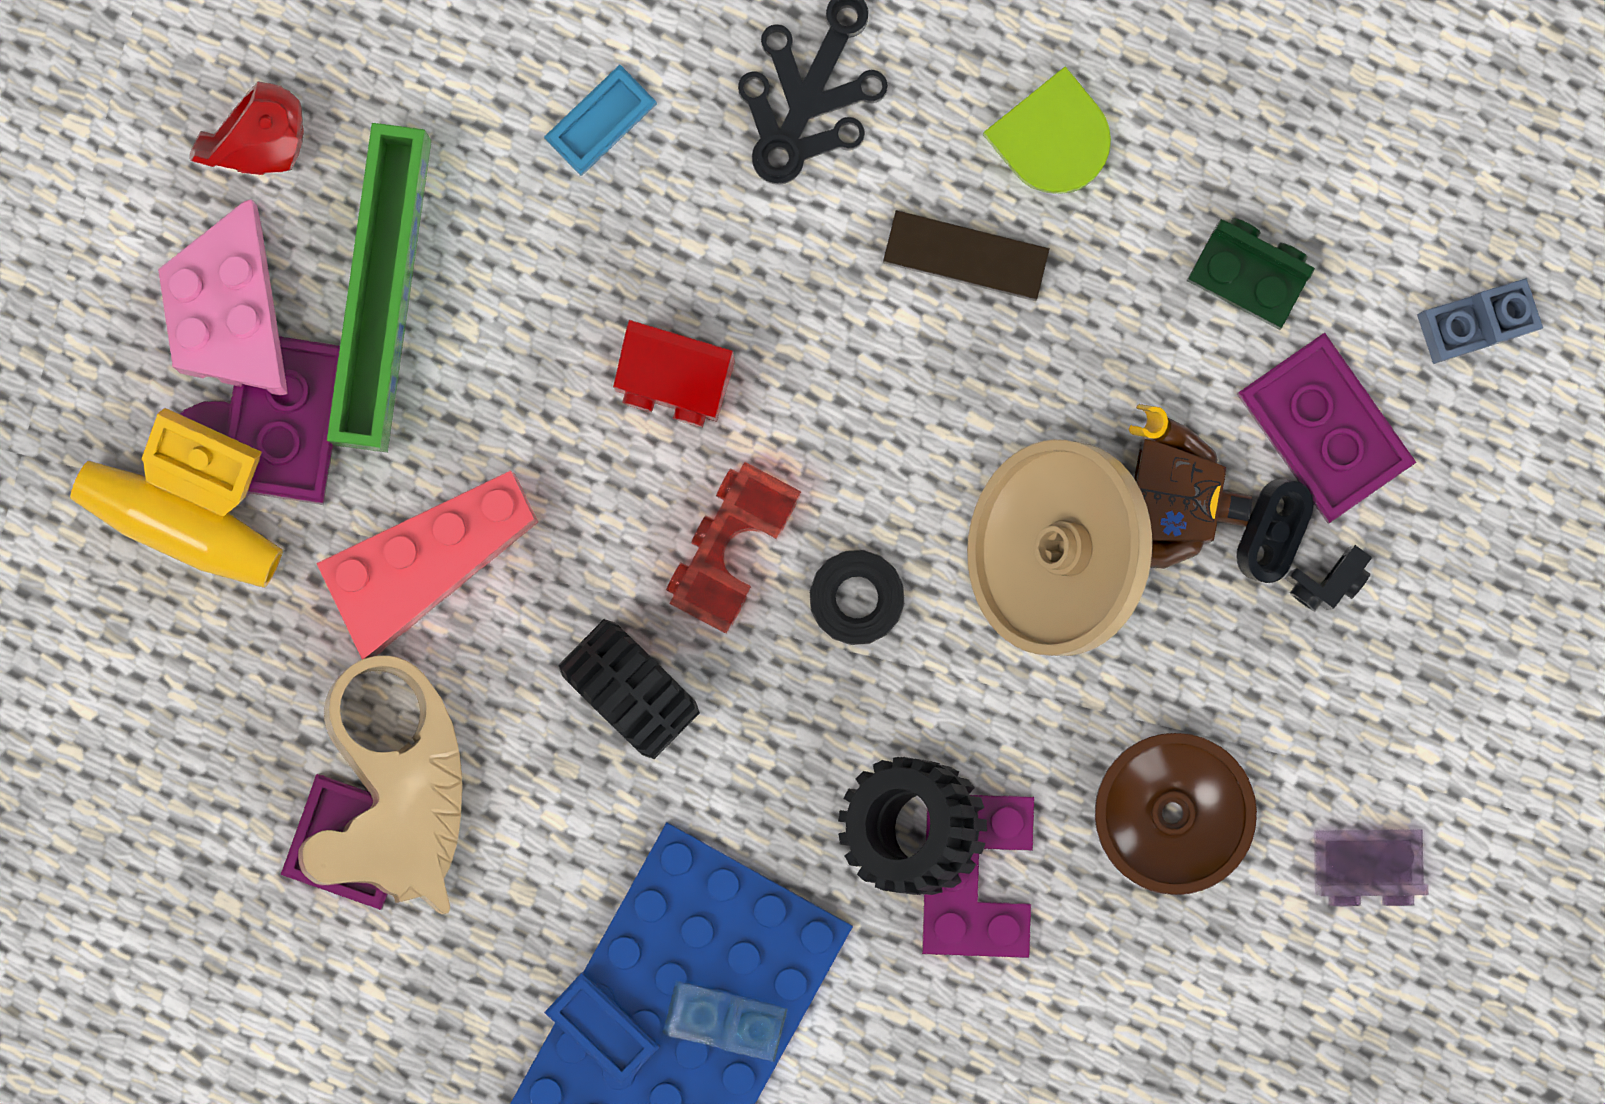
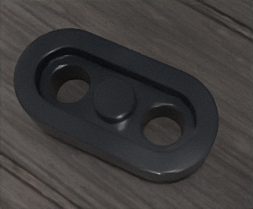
[1236,479,1314,583]

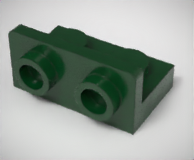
[1187,218,1315,330]

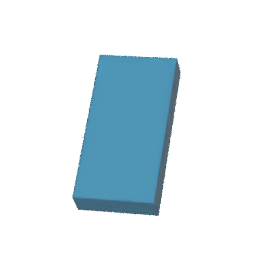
[544,64,657,176]

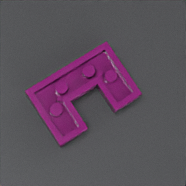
[922,795,1034,958]

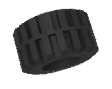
[558,619,700,759]
[838,757,987,895]

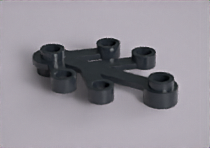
[738,0,888,185]

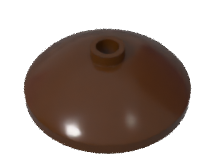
[1095,733,1257,895]

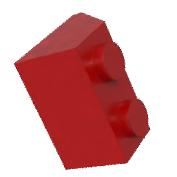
[613,320,735,428]

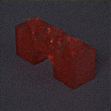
[666,462,802,635]

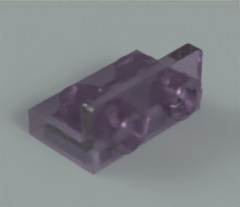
[1314,829,1429,907]

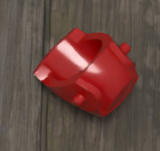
[189,81,304,175]

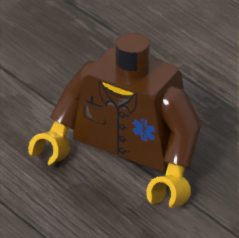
[1129,404,1252,569]

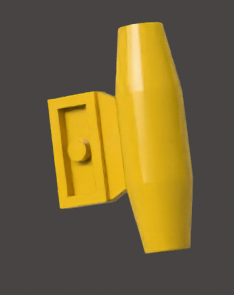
[70,408,283,588]

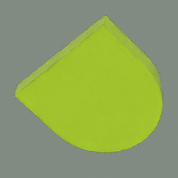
[983,66,1111,194]

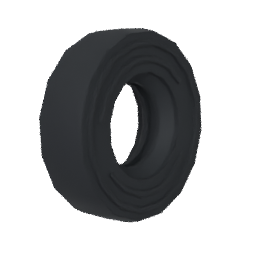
[810,550,905,645]

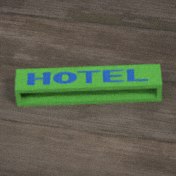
[327,123,432,453]

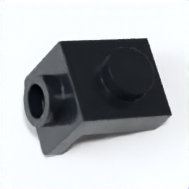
[1285,545,1372,612]

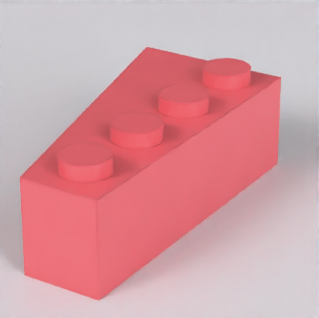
[317,470,538,660]

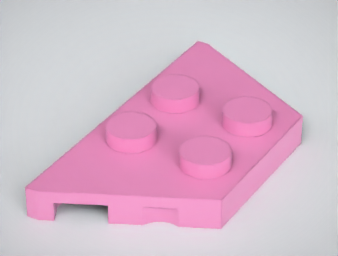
[158,199,288,395]

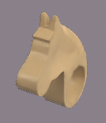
[298,656,462,914]

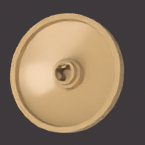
[967,440,1152,656]

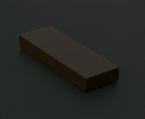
[883,210,1050,301]

